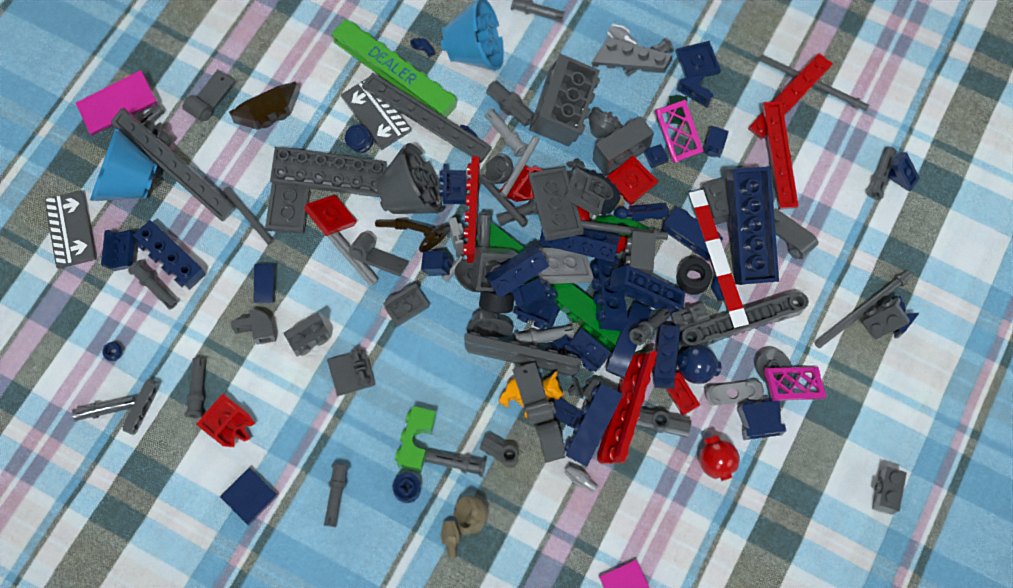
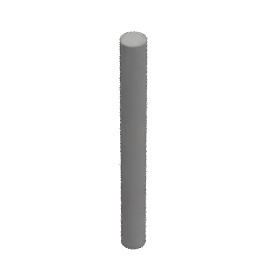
[500,136,540,197]

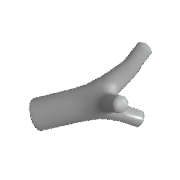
[442,255,463,282]

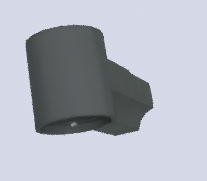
[479,434,519,468]

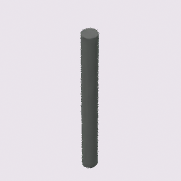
[478,174,528,227]
[223,187,274,245]

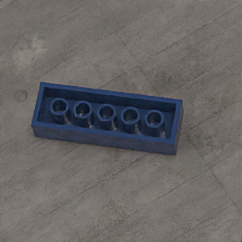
[726,166,779,285]

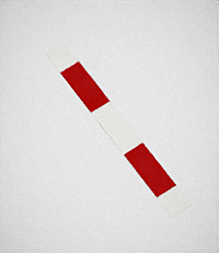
[689,190,749,328]

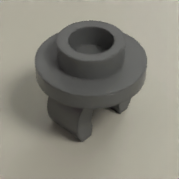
[566,158,585,175]

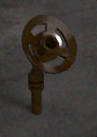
[375,218,450,253]

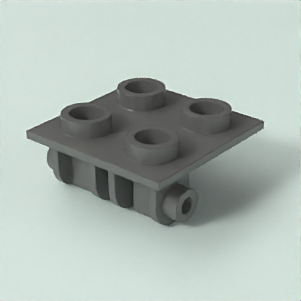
[327,348,375,397]

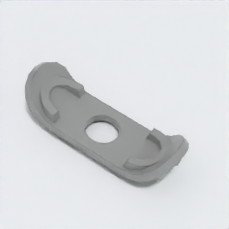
[706,380,764,406]

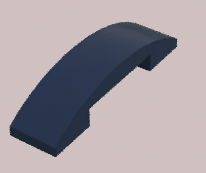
[606,302,652,379]

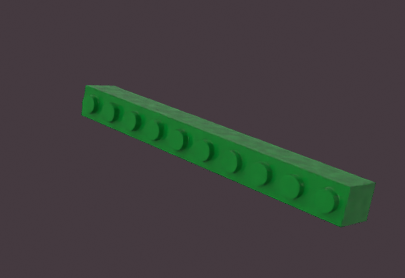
[477,223,638,352]

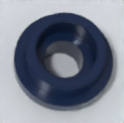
[102,342,123,361]

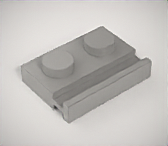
[448,217,464,258]

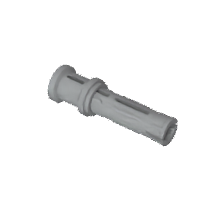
[485,109,528,157]
[514,325,574,346]

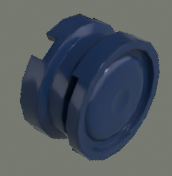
[345,124,374,153]
[392,472,421,503]

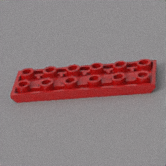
[597,350,657,465]

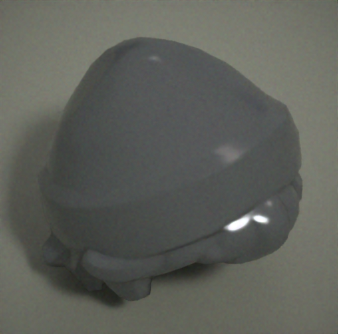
[588,107,623,138]

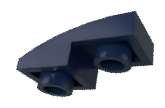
[253,264,274,303]

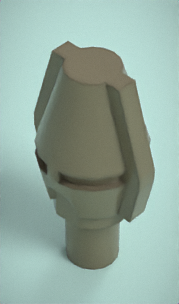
[440,520,460,558]

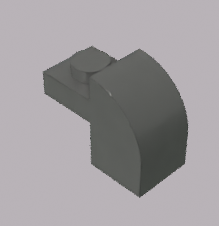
[231,310,276,345]
[534,418,565,463]

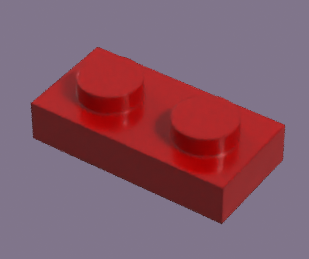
[665,372,700,416]

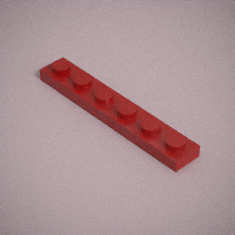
[748,53,833,140]
[762,101,799,210]
[463,156,479,263]

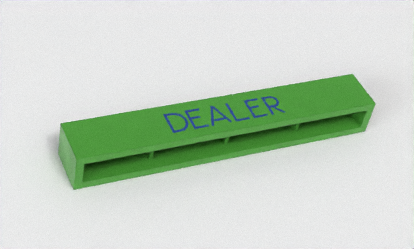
[332,19,456,118]

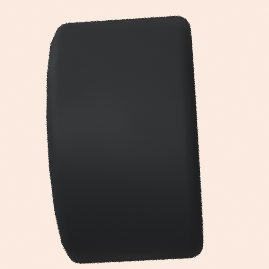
[676,258,713,295]
[479,291,514,313]

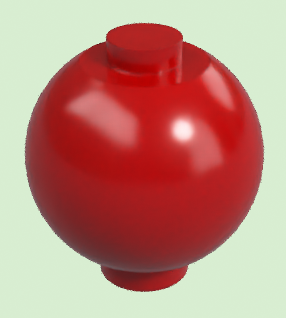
[699,435,740,482]

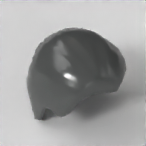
[484,154,513,184]

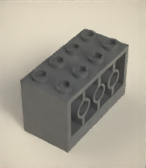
[529,53,600,147]

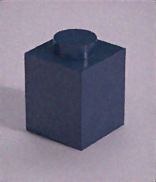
[702,126,729,158]
[421,250,453,276]

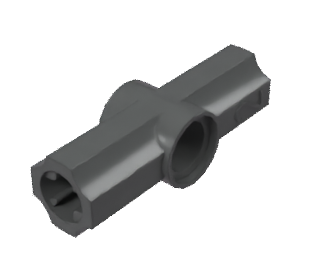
[486,80,534,127]
[636,409,692,438]

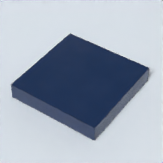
[675,41,721,78]
[220,468,278,526]

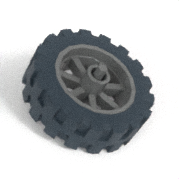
[584,170,621,216]

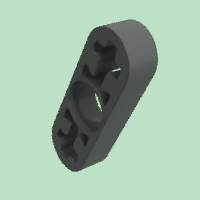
[123,379,159,435]

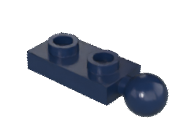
[614,203,669,221]

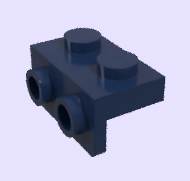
[439,164,466,204]
[101,230,136,271]
[513,305,561,330]
[565,328,612,372]

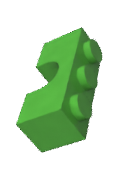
[395,406,437,473]

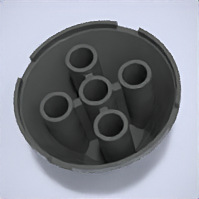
[373,143,445,214]

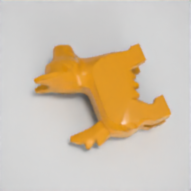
[498,364,564,419]

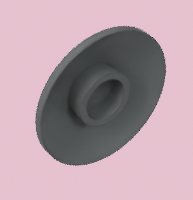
[454,260,481,292]
[757,349,793,385]

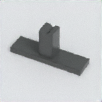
[568,376,584,399]

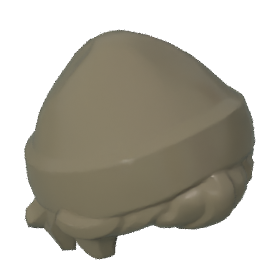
[453,495,488,535]

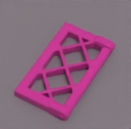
[655,100,704,163]
[764,366,827,401]

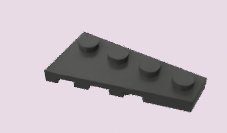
[592,37,673,73]

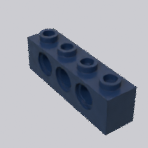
[539,228,621,262]
[590,258,628,331]
[609,265,685,314]

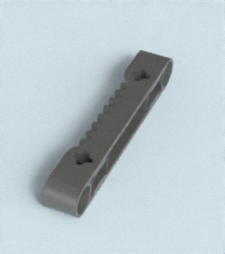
[680,292,809,350]

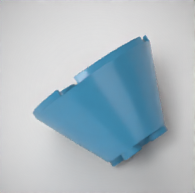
[441,0,504,70]
[90,129,158,201]

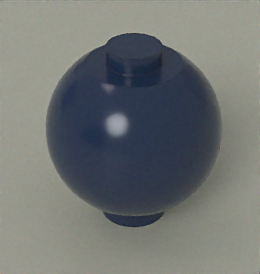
[677,345,722,384]

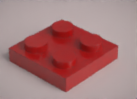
[606,156,658,206]
[304,195,357,236]

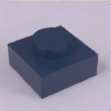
[644,144,669,168]

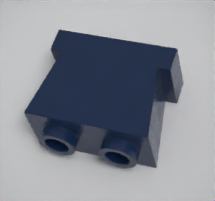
[512,277,558,315]
[737,398,786,441]

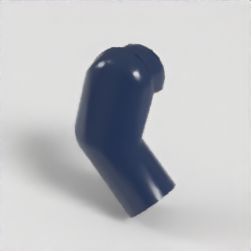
[410,38,436,57]
[711,275,725,302]
[545,334,571,354]

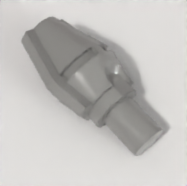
[607,24,638,44]
[564,464,598,492]

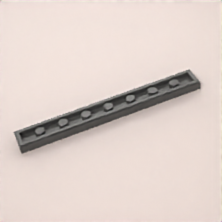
[362,72,492,163]
[111,108,235,222]

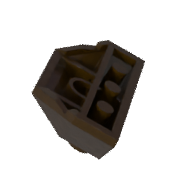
[229,81,300,130]

